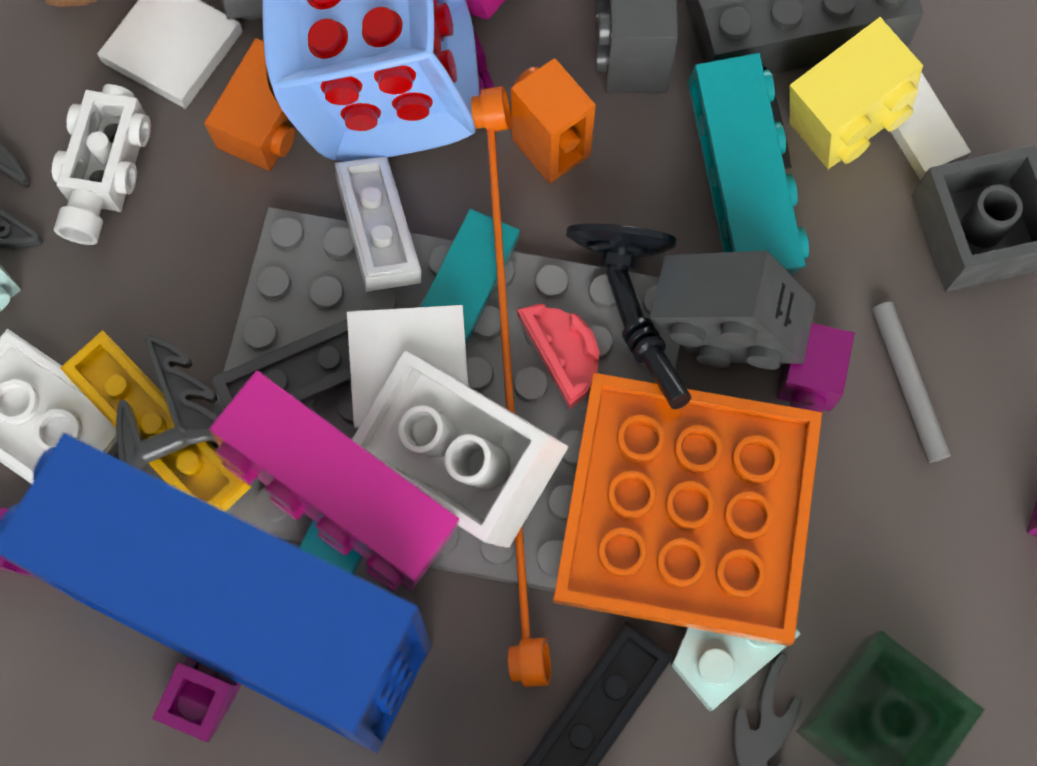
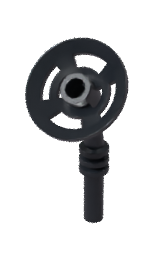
[566,224,691,409]

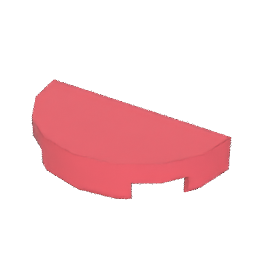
[517,304,600,410]

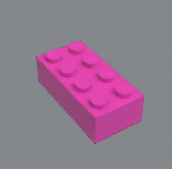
[209,370,459,592]

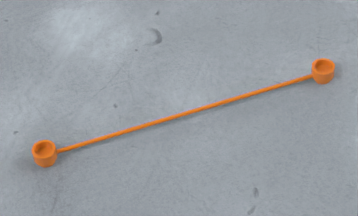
[471,86,551,687]

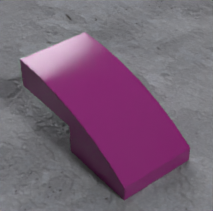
[152,657,241,742]

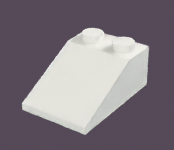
[352,350,569,548]

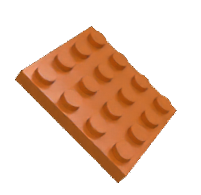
[553,372,822,646]

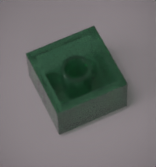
[796,630,985,766]

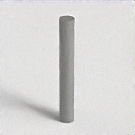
[872,302,951,463]

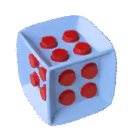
[262,0,479,162]

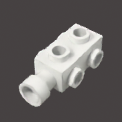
[52,84,151,245]

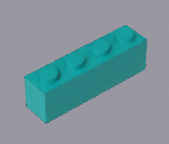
[687,53,809,276]

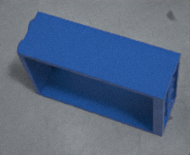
[0,433,432,754]

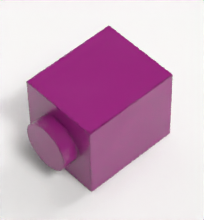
[777,323,855,412]

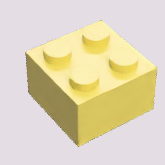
[790,17,923,170]

